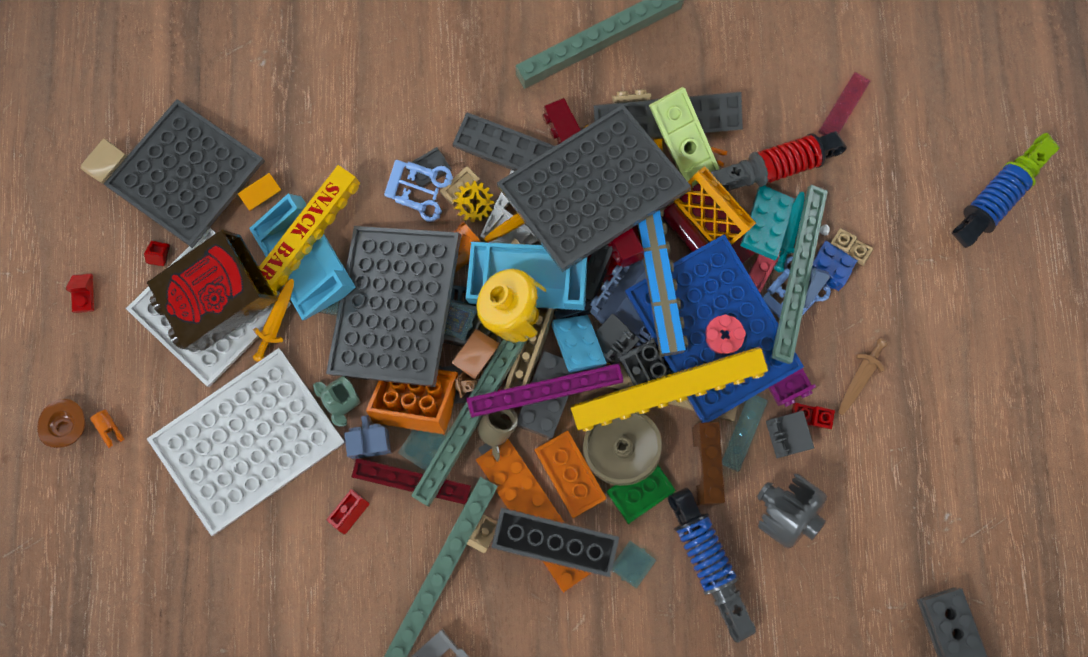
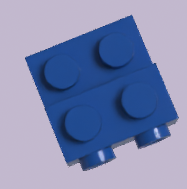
[811,240,858,291]

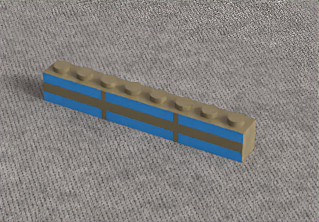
[637,208,688,357]

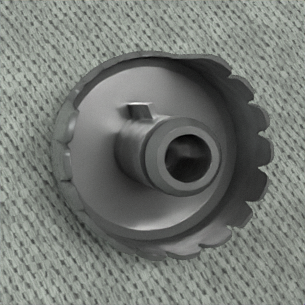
[757,473,827,549]

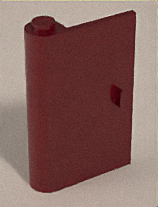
[661,183,756,264]

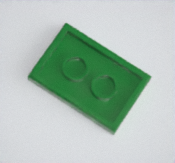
[606,465,676,524]

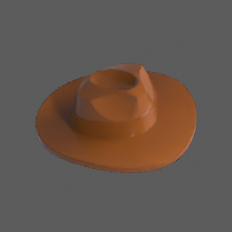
[37,399,85,448]

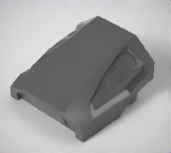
[619,338,671,386]

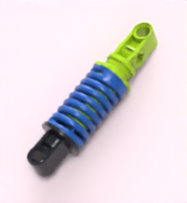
[952,133,1060,248]

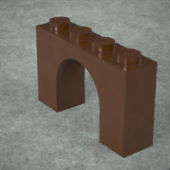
[692,422,725,506]

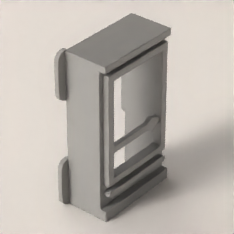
[411,629,469,657]

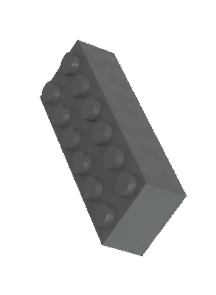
[491,508,619,577]

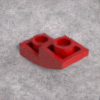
[791,403,835,430]

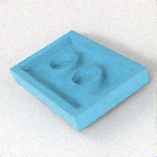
[551,315,607,373]

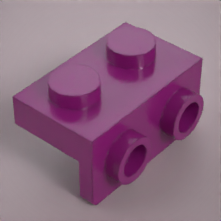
[769,368,816,407]

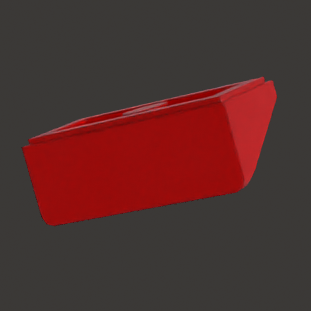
[326,489,369,535]

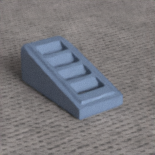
[804,268,831,308]

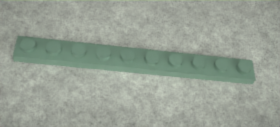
[771,185,828,364]
[411,337,529,507]
[384,477,498,657]

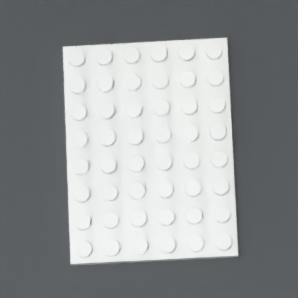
[147,348,345,536]

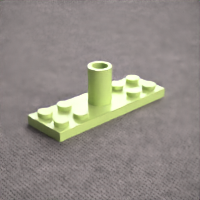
[649,87,720,188]

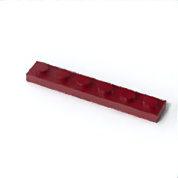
[351,458,471,505]

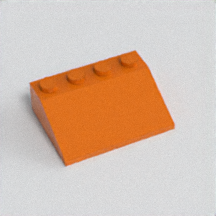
[366,370,458,435]

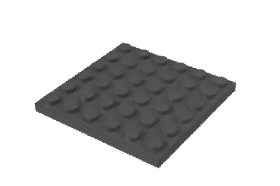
[104,99,265,248]

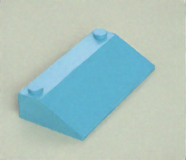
[249,193,356,320]
[466,242,587,310]

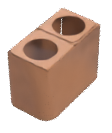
[452,329,500,379]

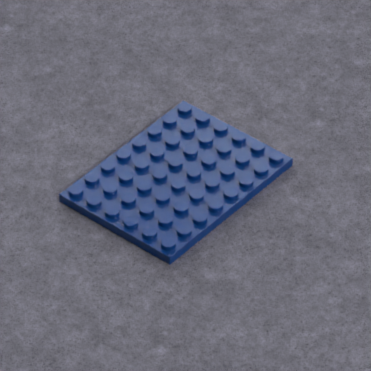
[625,234,804,423]

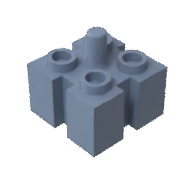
[344,415,392,459]

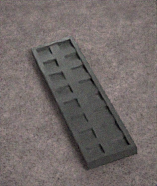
[593,92,743,138]
[452,112,555,171]

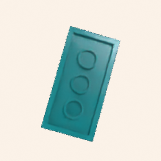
[740,185,795,261]

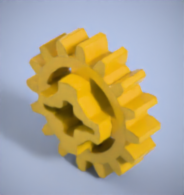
[452,181,494,222]

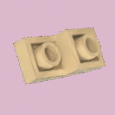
[831,228,873,266]

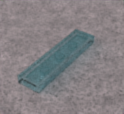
[722,395,768,472]

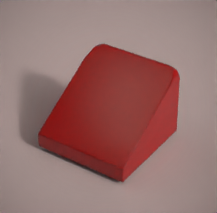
[144,241,170,266]

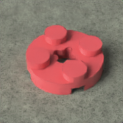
[705,315,746,354]

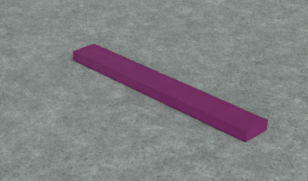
[466,364,624,418]

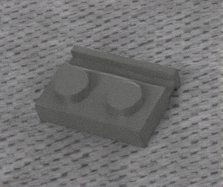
[407,147,452,188]

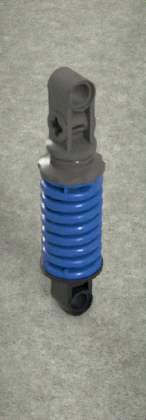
[668,488,756,643]

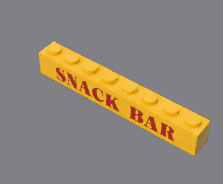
[259,165,360,296]

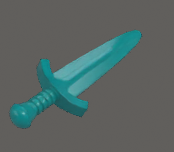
[774,191,805,272]

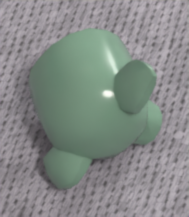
[313,376,361,427]

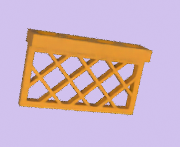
[674,166,756,245]

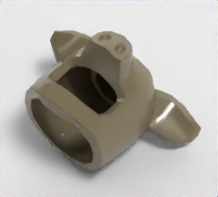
[478,409,518,462]

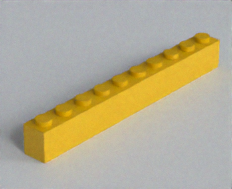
[571,347,768,432]

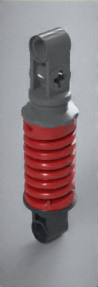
[711,131,847,191]

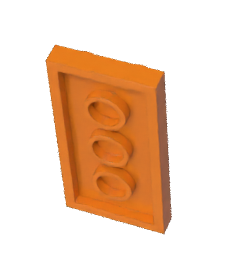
[534,430,607,519]

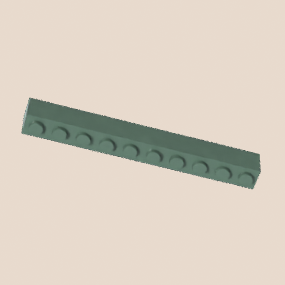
[516,0,684,89]

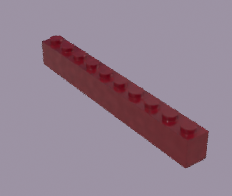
[542,98,644,268]

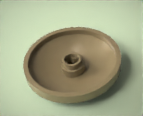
[583,412,662,486]

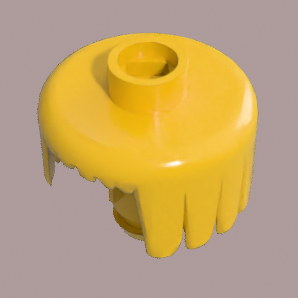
[477,269,546,343]

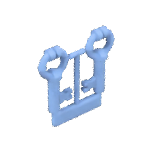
[384,160,454,222]
[763,257,831,318]

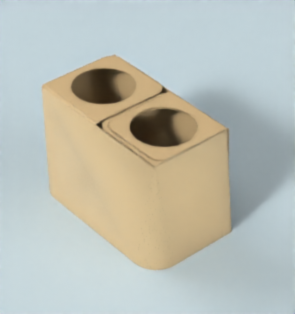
[81,137,127,185]

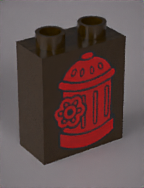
[146,230,278,350]

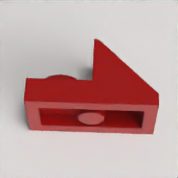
[66,274,94,313]

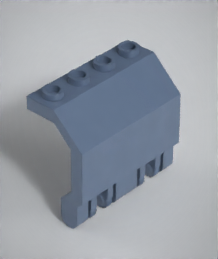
[590,260,652,347]

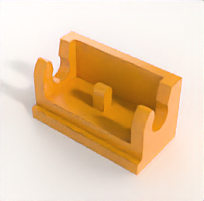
[237,173,282,211]

